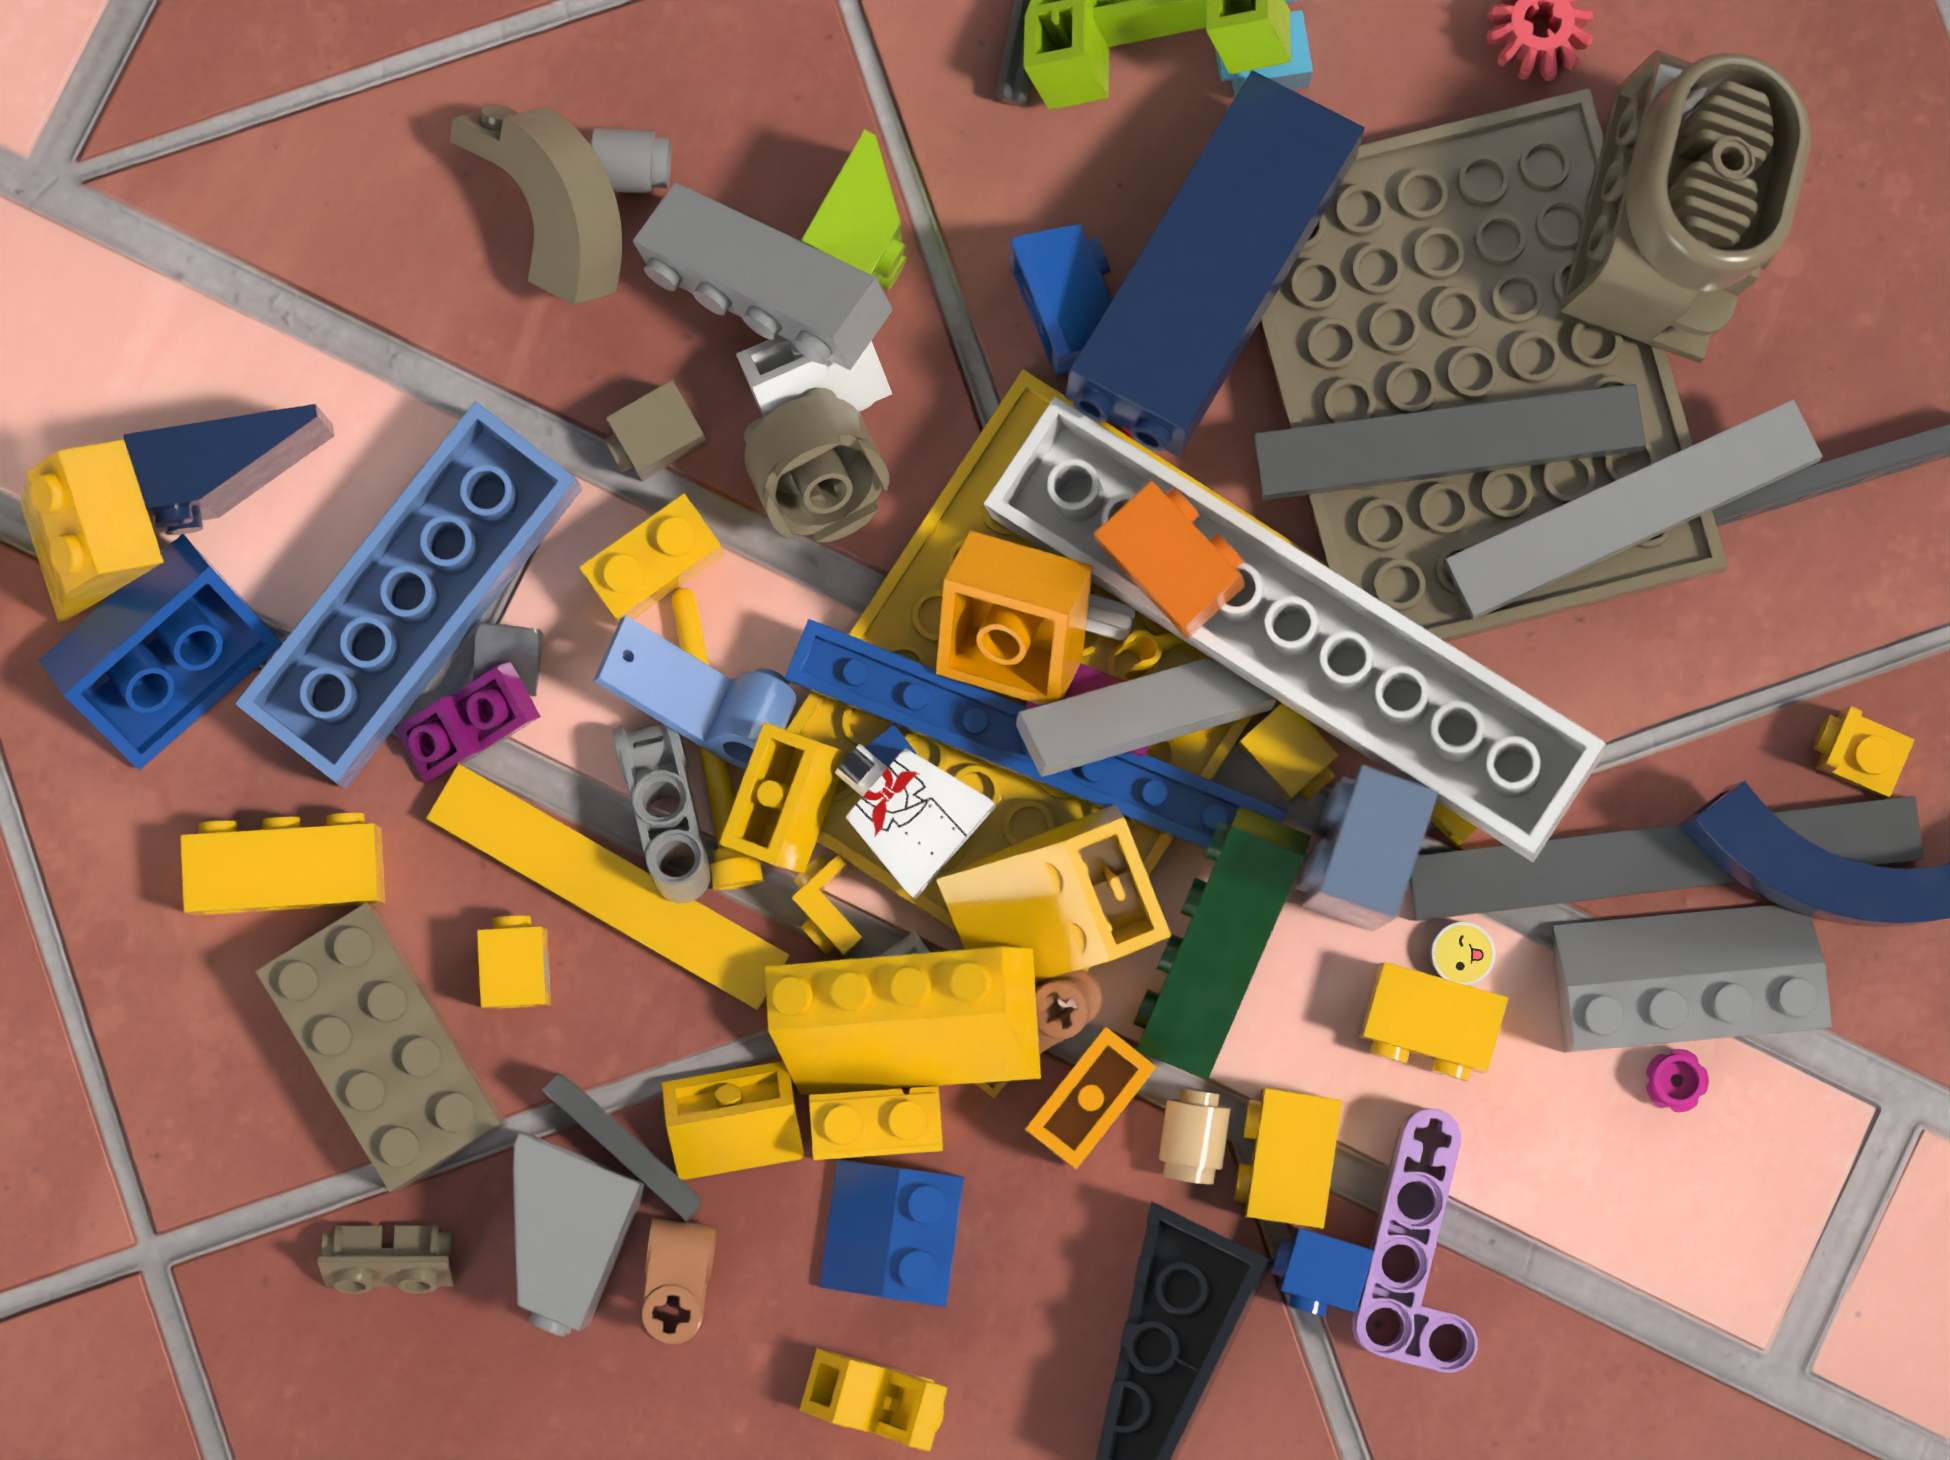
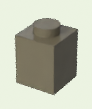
[603,380,707,481]

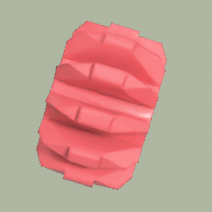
[1486,0,1593,81]

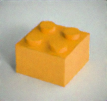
[936,531,1093,705]

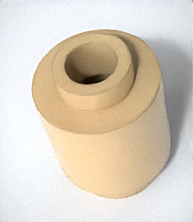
[1159,1088,1231,1184]

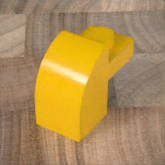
[799,1348,948,1451]

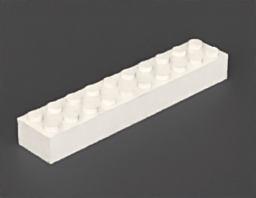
[984,397,1606,862]

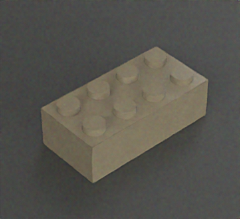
[255,903,508,1192]

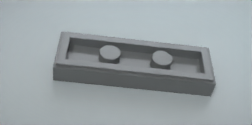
[542,1074,704,1221]

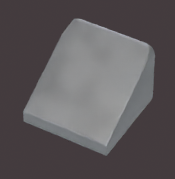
[473,623,544,697]

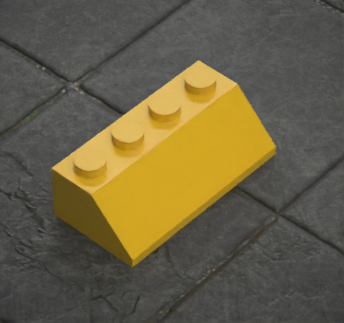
[765,947,1041,1095]

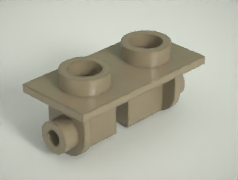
[318,1225,454,1294]

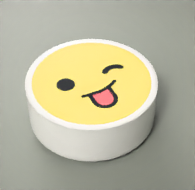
[1429,922,1496,986]

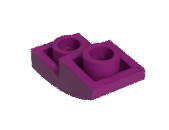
[395,661,541,783]

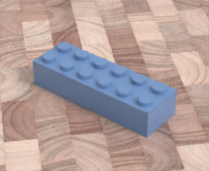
[235,401,583,789]

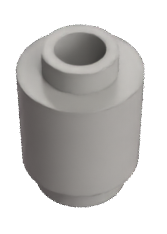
[587,128,671,194]

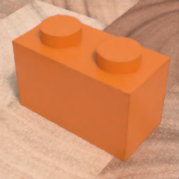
[1094,480,1245,639]

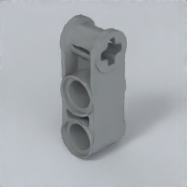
[612,723,711,903]

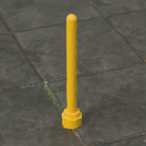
[671,588,764,891]

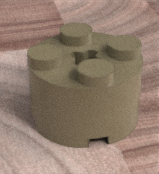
[744,388,890,543]

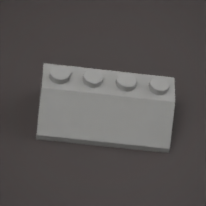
[1551,905,1832,1053]

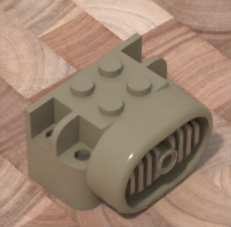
[1560,50,1811,363]

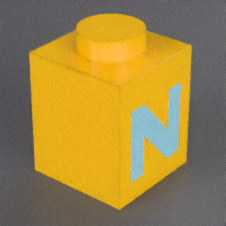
[1236,703,1339,803]
[477,916,551,1010]

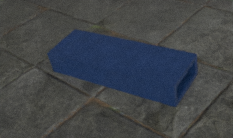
[1065,70,1365,457]

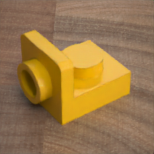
[1813,705,1915,799]

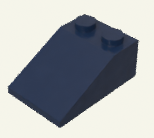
[123,404,335,535]

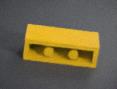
[180,813,385,916]

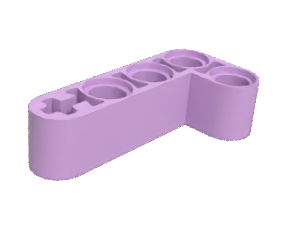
[1351,1109,1478,1373]

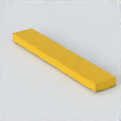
[426,764,790,1011]

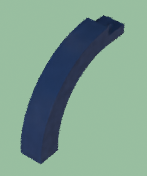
[1679,780,1950,927]

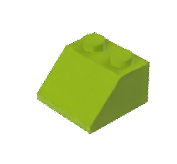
[802,129,907,291]

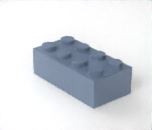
[1295,765,1439,931]

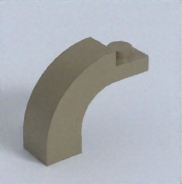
[450,105,622,305]

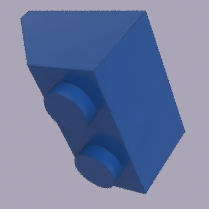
[1009,224,1114,379]
[819,1159,964,1307]

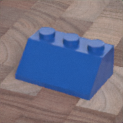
[38,533,283,770]

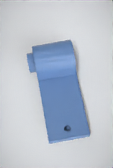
[593,615,797,769]

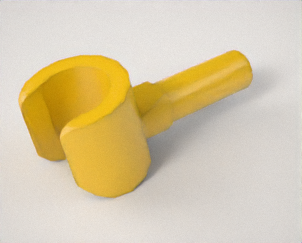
[1113,630,1184,679]

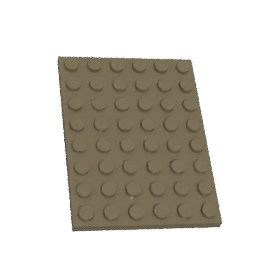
[1259,88,1728,642]

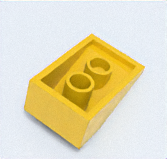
[20,440,163,622]

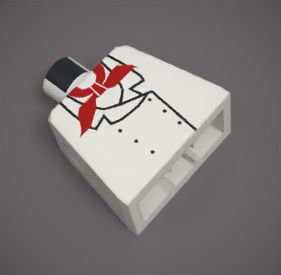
[835,744,996,899]

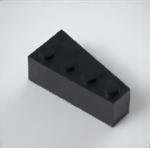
[1096,1201,1272,1460]

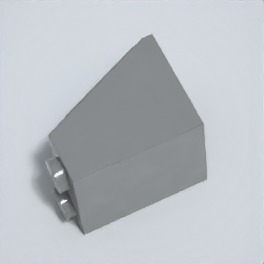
[513,1133,648,1337]

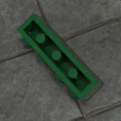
[1133,806,1311,1081]

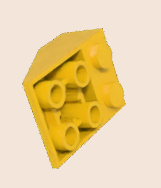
[935,804,1171,982]

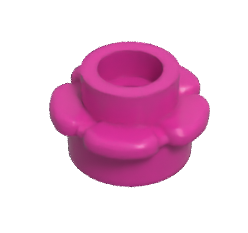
[1646,1049,1709,1113]

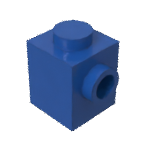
[1270,1227,1374,1317]

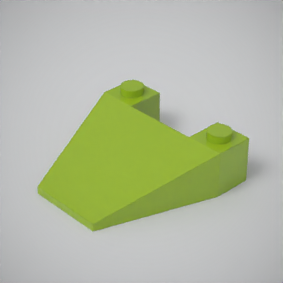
[1023,0,1291,110]

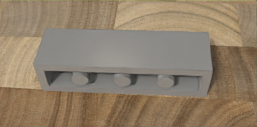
[632,182,893,370]

